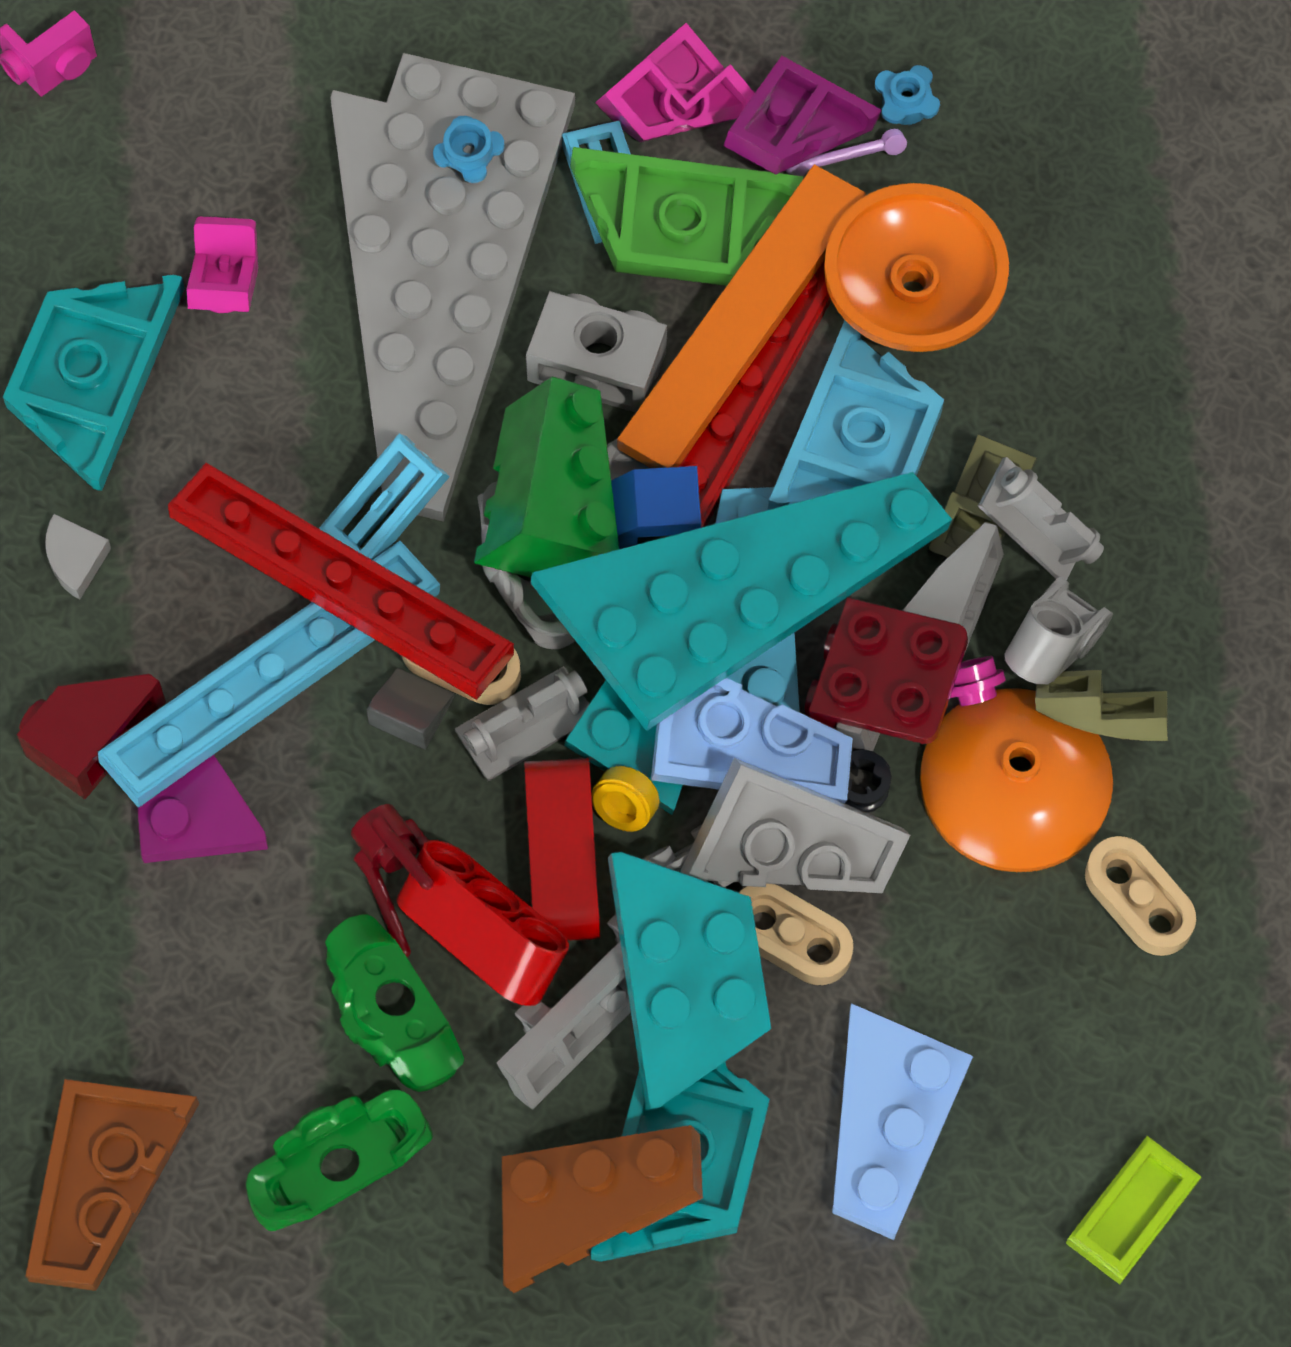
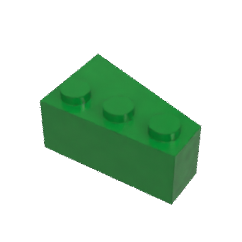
[474,376,619,578]

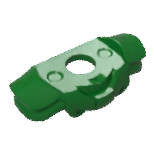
[325,914,464,1092]
[246,1090,433,1231]

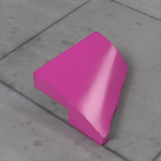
[595,23,755,143]

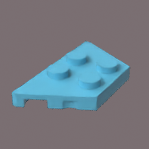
[767,320,944,510]

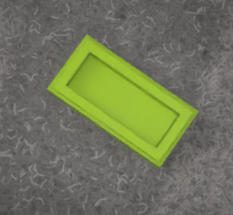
[1066,1136,1201,1285]

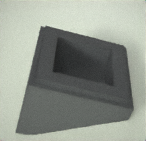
[366,668,455,750]

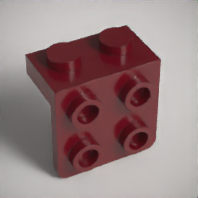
[805,598,968,744]

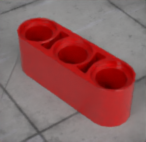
[524,758,600,941]
[396,840,569,1006]

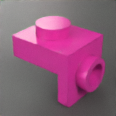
[0,10,97,97]
[187,216,258,313]

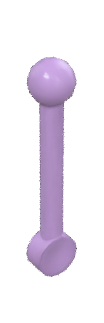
[785,129,907,176]

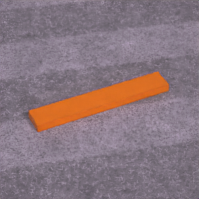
[617,164,866,468]

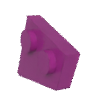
[723,55,881,174]
[138,755,268,863]

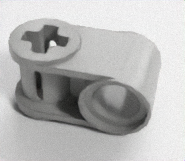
[1004,576,1113,684]

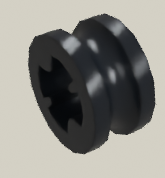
[845,749,892,813]

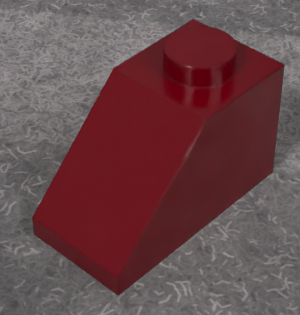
[17,674,166,799]

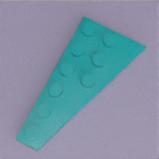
[530,472,952,731]

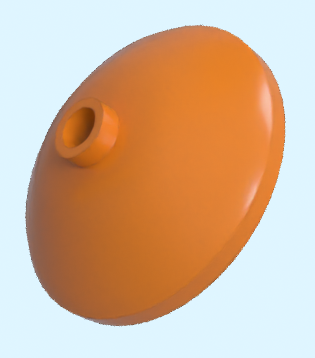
[824,183,1009,352]
[920,688,1113,872]

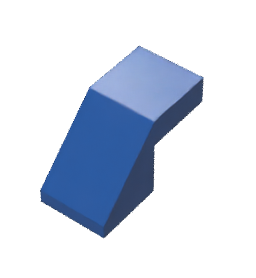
[611,466,701,549]

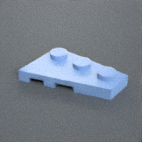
[651,678,853,804]
[832,1003,973,1240]

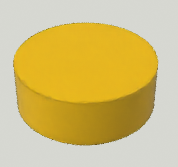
[591,766,660,832]

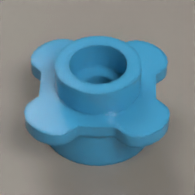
[875,65,940,125]
[433,116,505,183]

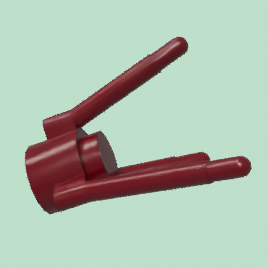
[351,804,434,958]

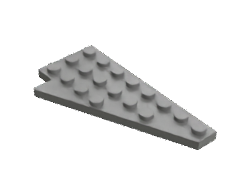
[330,53,575,522]

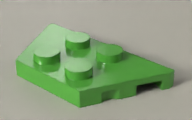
[570,147,803,286]

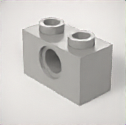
[526,291,667,413]

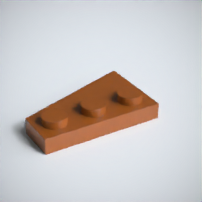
[25,1079,199,1291]
[502,1125,703,1293]

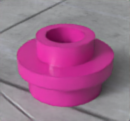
[950,656,1006,706]

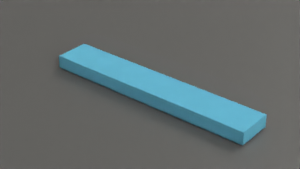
[98,541,440,808]

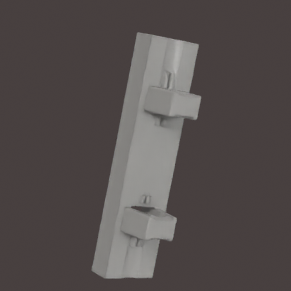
[497,914,631,1110]

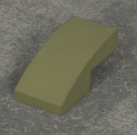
[928,434,1037,558]
[1035,670,1168,741]

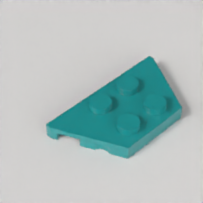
[3,275,185,491]
[608,852,771,1111]
[591,1062,770,1262]

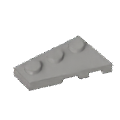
[680,758,911,893]

